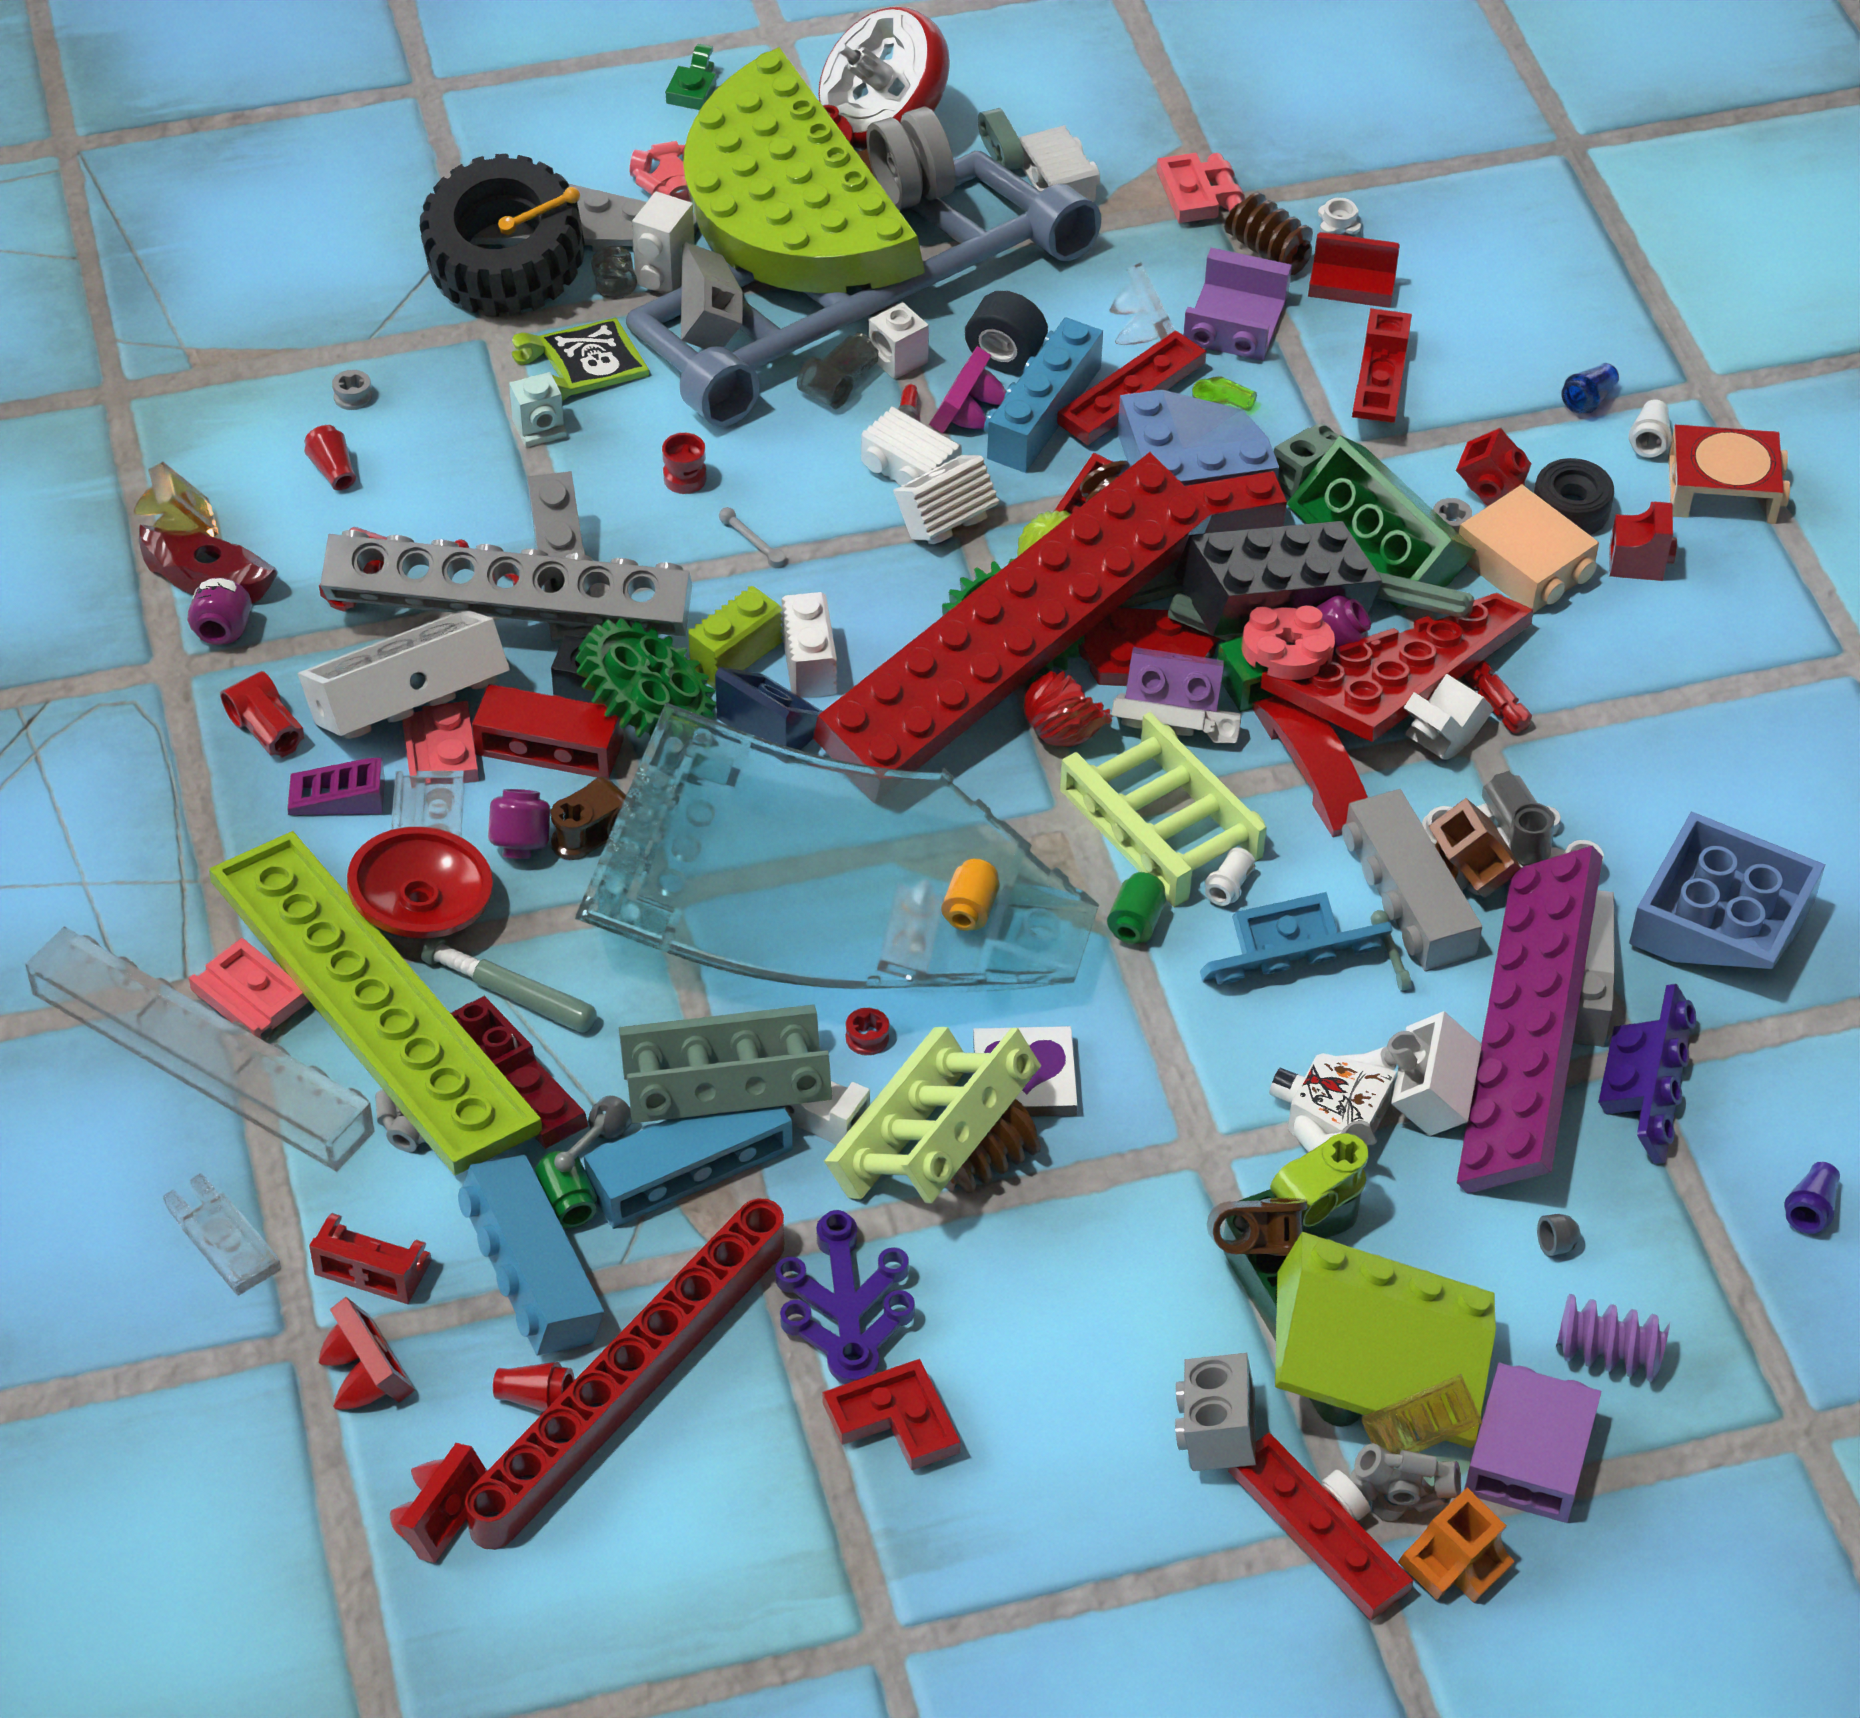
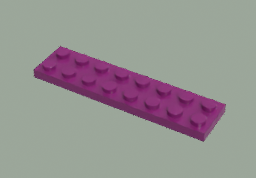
[1456,845,1603,1194]

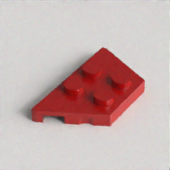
[1078,608,1220,686]

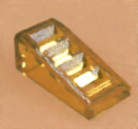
[1362,1374,1482,1454]

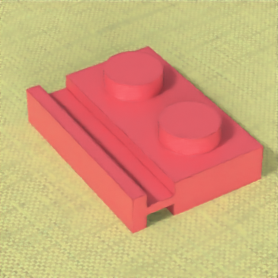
[402,701,479,790]
[189,938,309,1042]

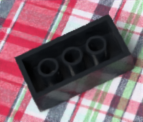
[1174,521,1383,636]

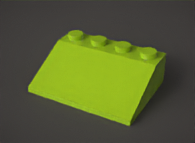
[1275,1232,1496,1449]

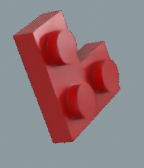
[822,1359,961,1470]

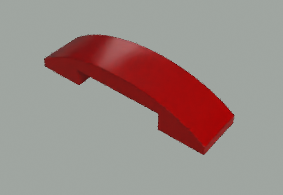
[1352,308,1412,423]
[1252,695,1368,837]

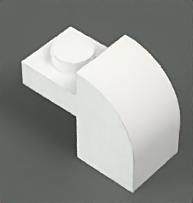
[1404,674,1494,760]

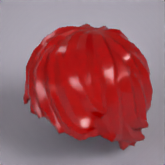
[1024,671,1113,747]

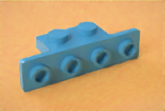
[1200,892,1393,985]

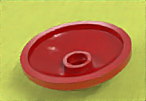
[347,826,493,939]

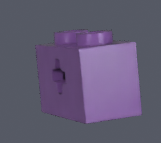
[1125,647,1224,712]

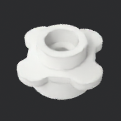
[1318,198,1361,235]

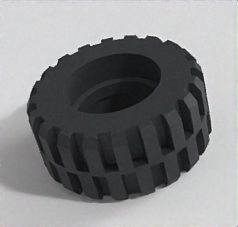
[419,154,585,317]

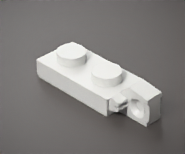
[1111,693,1241,743]

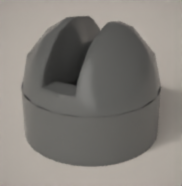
[1537,1214,1581,1256]

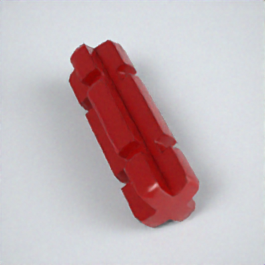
[1465,660,1532,734]

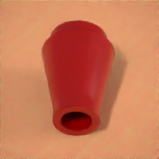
[304,425,356,490]
[493,1362,575,1412]

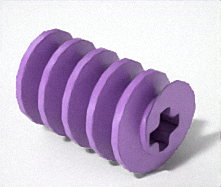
[1555,1294,1670,1382]

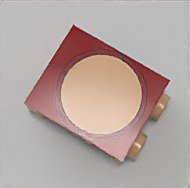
[1668,424,1790,524]

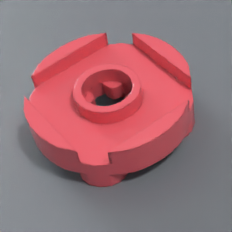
[1242,606,1335,680]

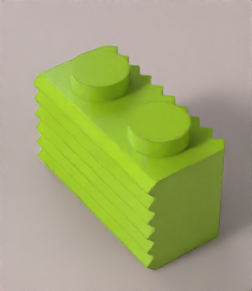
[688,586,783,689]

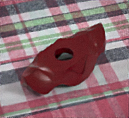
[139,524,278,604]

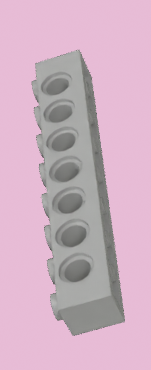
[320,530,692,637]

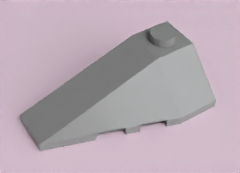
[1573,890,1614,1047]

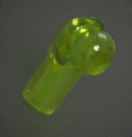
[1192,376,1257,411]

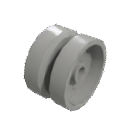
[866,106,956,210]

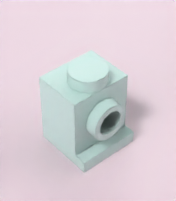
[509,372,567,448]

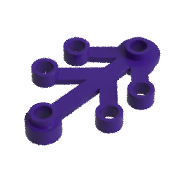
[775,1210,915,1384]

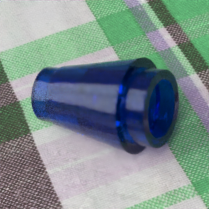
[1561,363,1619,414]

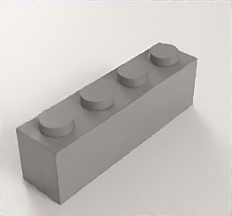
[1342,789,1482,971]

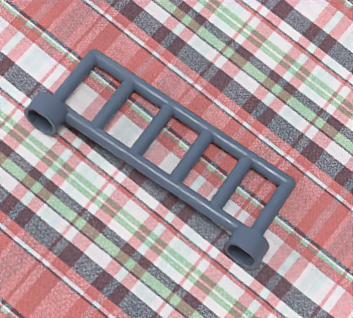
[626,151,1101,427]

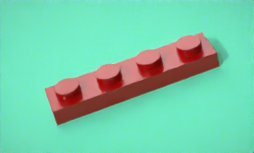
[1057,330,1206,445]
[1228,1432,1414,1620]

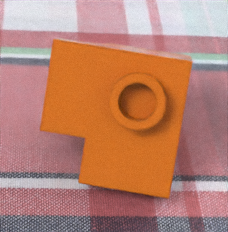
[1398,1487,1515,1603]

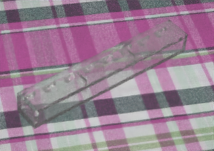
[25,926,375,1172]

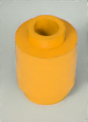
[941,858,1000,931]

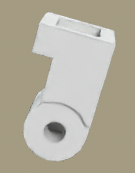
[783,1081,870,1145]

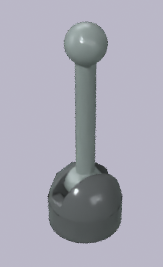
[554,1095,632,1172]

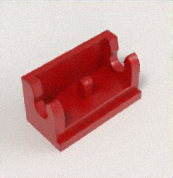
[309,1213,432,1304]

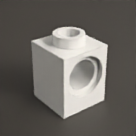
[869,302,929,380]

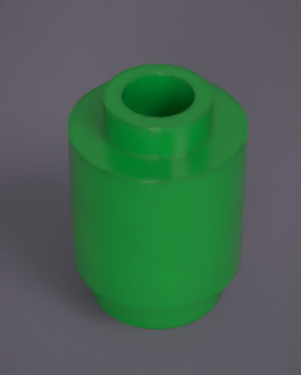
[1107,872,1166,944]
[534,1151,597,1228]

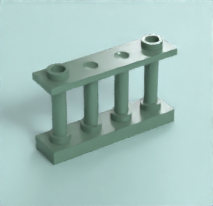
[619,1004,832,1124]

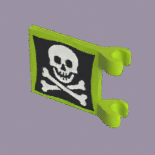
[512,317,649,401]

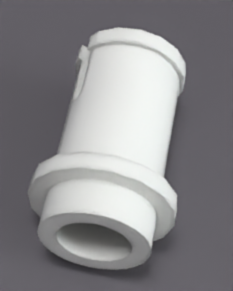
[1205,848,1256,906]

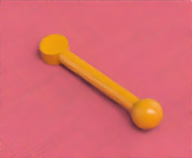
[498,187,580,235]

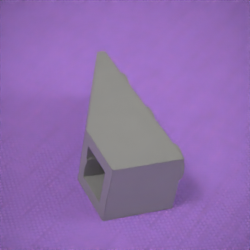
[681,242,743,349]

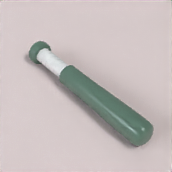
[421,937,597,1033]

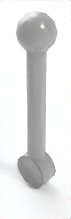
[719,507,785,568]

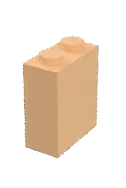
[1459,485,1599,613]

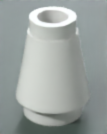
[1628,400,1672,458]

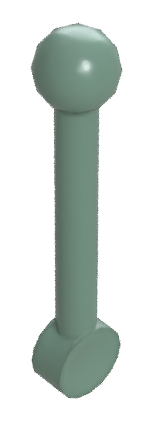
[1370,910,1411,991]

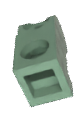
[1273,423,1339,497]

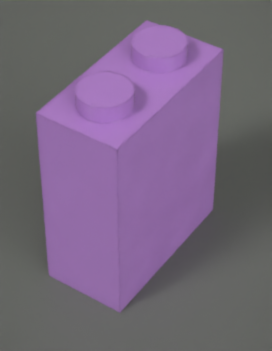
[1464,1362,1602,1523]

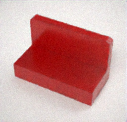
[1308,232,1400,308]

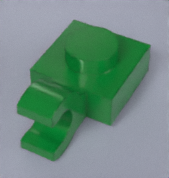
[665,43,717,110]

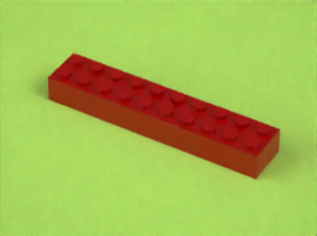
[813,452,1212,803]

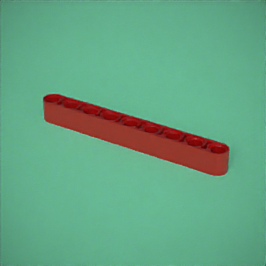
[465,1198,785,1550]

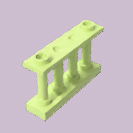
[1060,712,1267,908]
[824,1027,1041,1203]

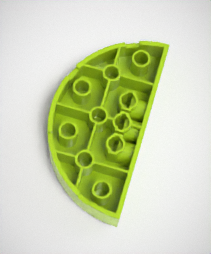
[683,47,925,293]

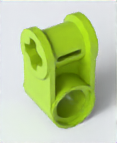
[1270,1133,1368,1227]

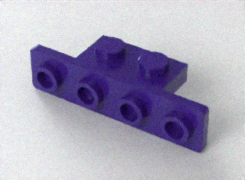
[1598,984,1696,1164]

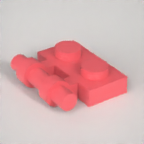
[1157,153,1245,223]

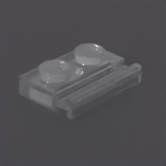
[391,771,465,837]

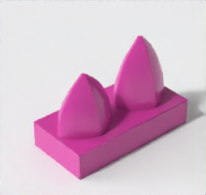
[929,346,1006,434]

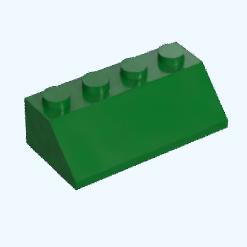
[1287,435,1477,610]

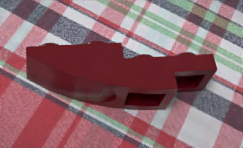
[450,995,588,1149]

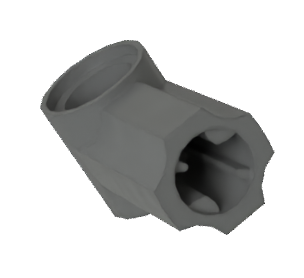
[1482,771,1555,865]

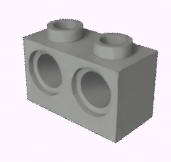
[1175,1353,1256,1471]

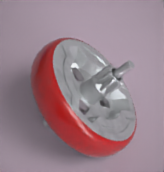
[818,6,950,150]

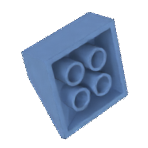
[1118,390,1279,486]
[1629,811,1826,969]

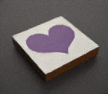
[973,1026,1077,1117]

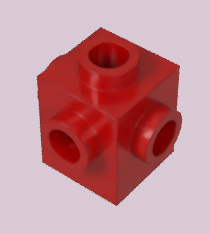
[1456,428,1532,506]

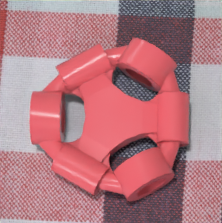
[629,141,691,202]

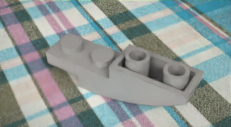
[527,471,594,641]

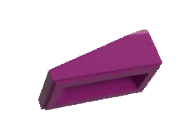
[287,758,385,815]

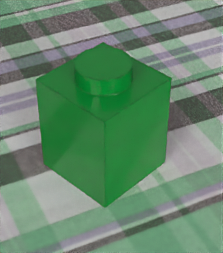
[1218,637,1275,712]

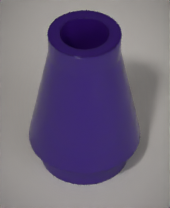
[1784,1162,1840,1234]

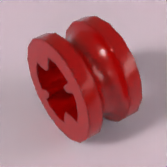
[845,1007,889,1056]

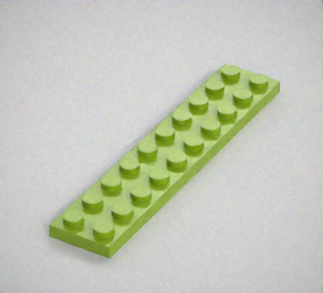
[209,831,542,1176]

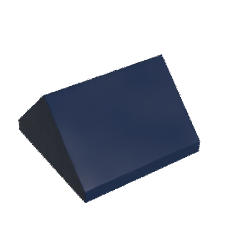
[715,667,823,763]

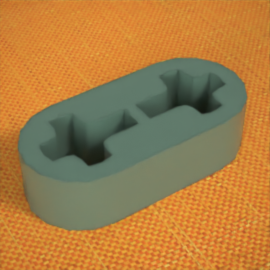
[978,108,1024,171]

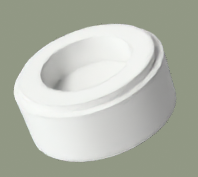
[1321,1469,1371,1522]

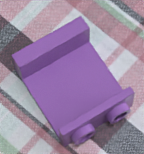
[1183,247,1292,361]

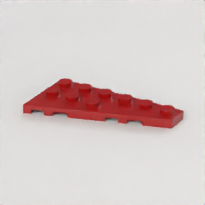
[1261,593,1533,742]

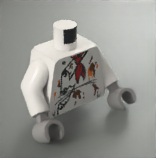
[1269,1031,1421,1152]

